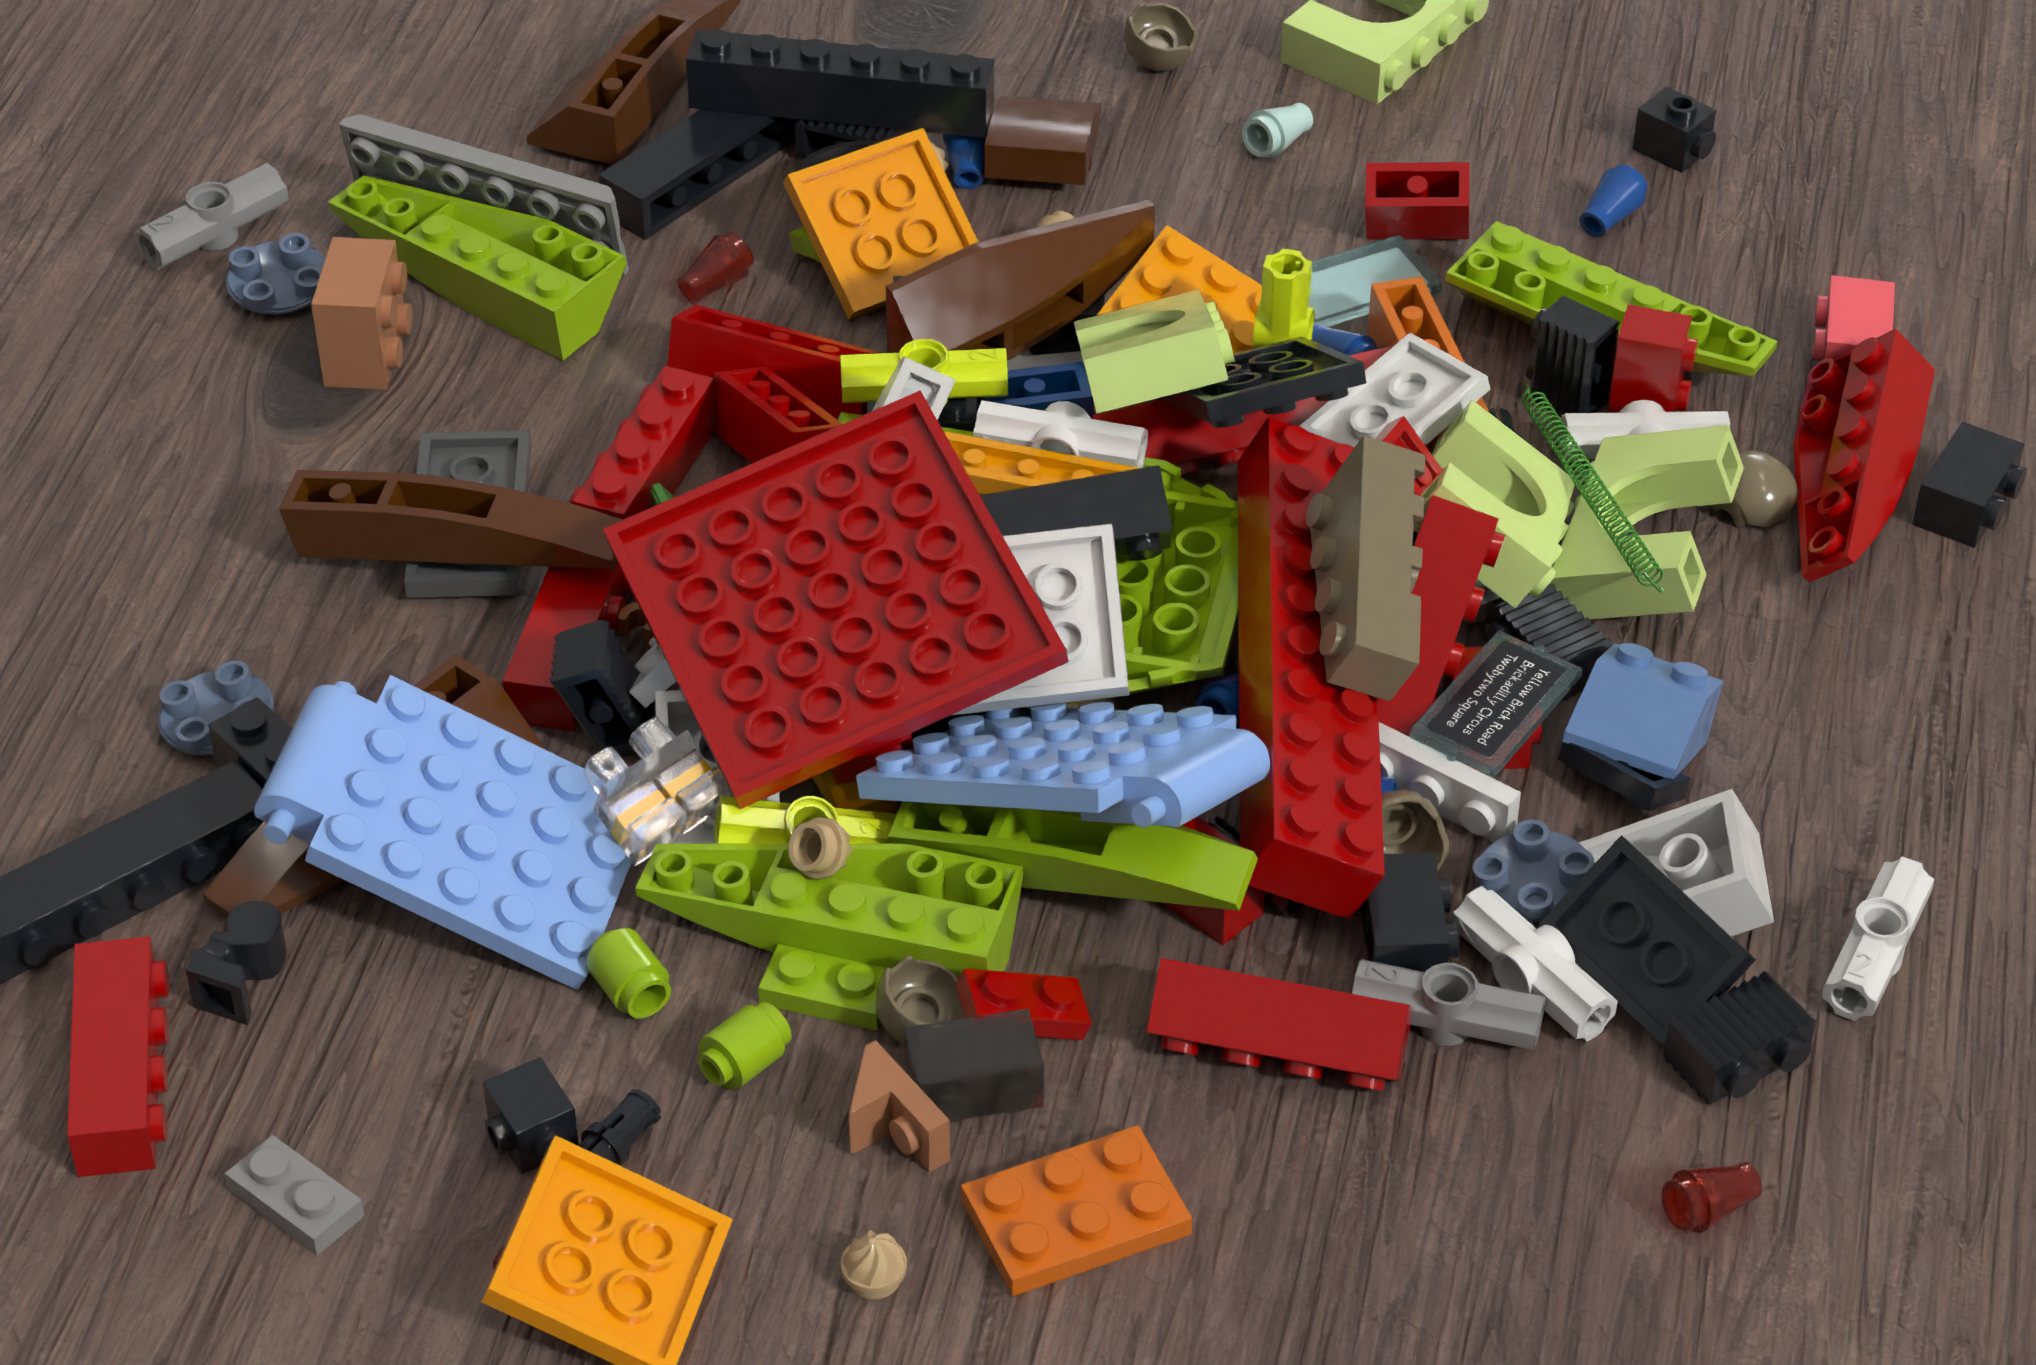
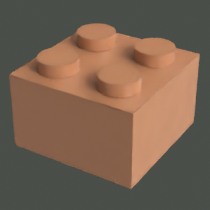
[311,237,413,390]

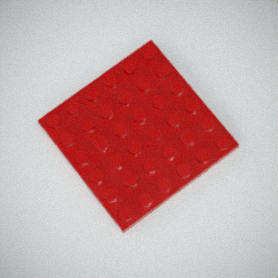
[602,390,1069,809]

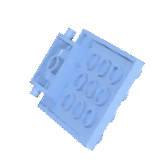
[254,675,644,990]
[856,702,1270,828]

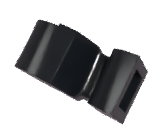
[186,901,287,1025]

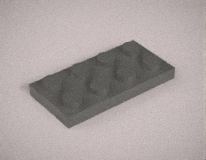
[404,430,532,598]

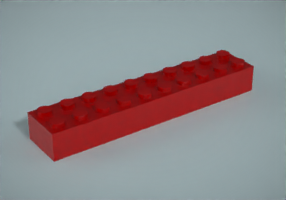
[1238,417,1385,919]

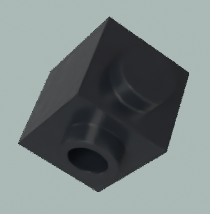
[1633,86,1716,173]
[483,1057,579,1174]

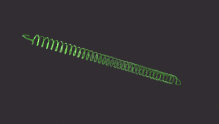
[1522,383,1664,593]

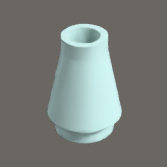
[1242,103,1313,158]

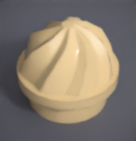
[788,817,853,879]
[841,1230,907,1300]

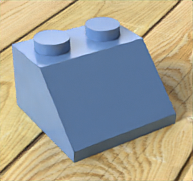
[1562,643,1724,779]

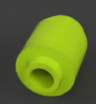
[586,928,671,1019]
[698,1002,792,1090]

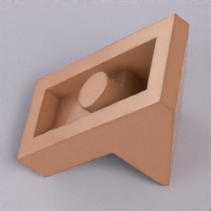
[849,1040,950,1173]

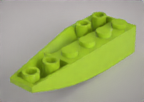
[328,175,627,361]
[1445,221,1778,377]
[888,801,1258,911]
[635,843,1024,978]

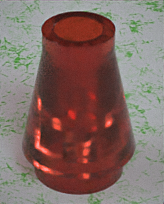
[677,232,754,304]
[1661,1162,1762,1233]

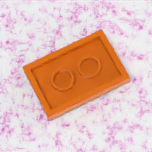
[961,1125,1193,1297]

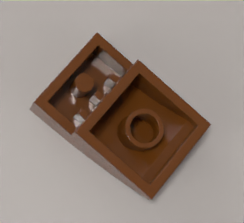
[985,96,1102,185]

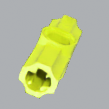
[1253,249,1315,348]
[840,339,1008,406]
[714,796,897,844]

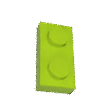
[758,944,887,1031]

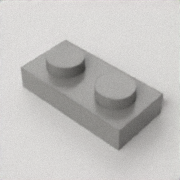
[225,1135,365,1256]

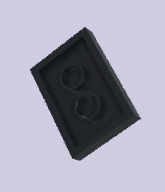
[1538,835,1756,1047]

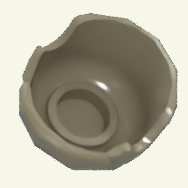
[1124,2,1198,72]
[1709,450,1798,528]
[1382,789,1449,872]
[876,955,966,1049]

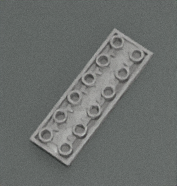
[339,114,629,276]

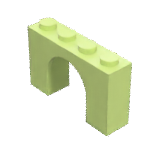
[1281,0,1489,105]
[1074,289,1235,414]
[1414,400,1575,608]
[1550,425,1744,620]

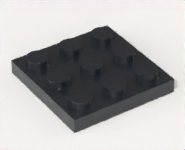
[1159,336,1367,428]

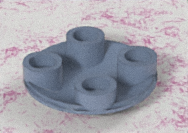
[226,233,326,314]
[158,661,274,755]
[1472,819,1595,922]

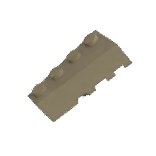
[1306,435,1426,701]

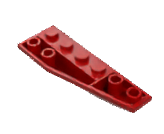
[1793,329,1935,583]

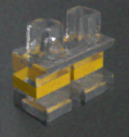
[584,717,731,866]

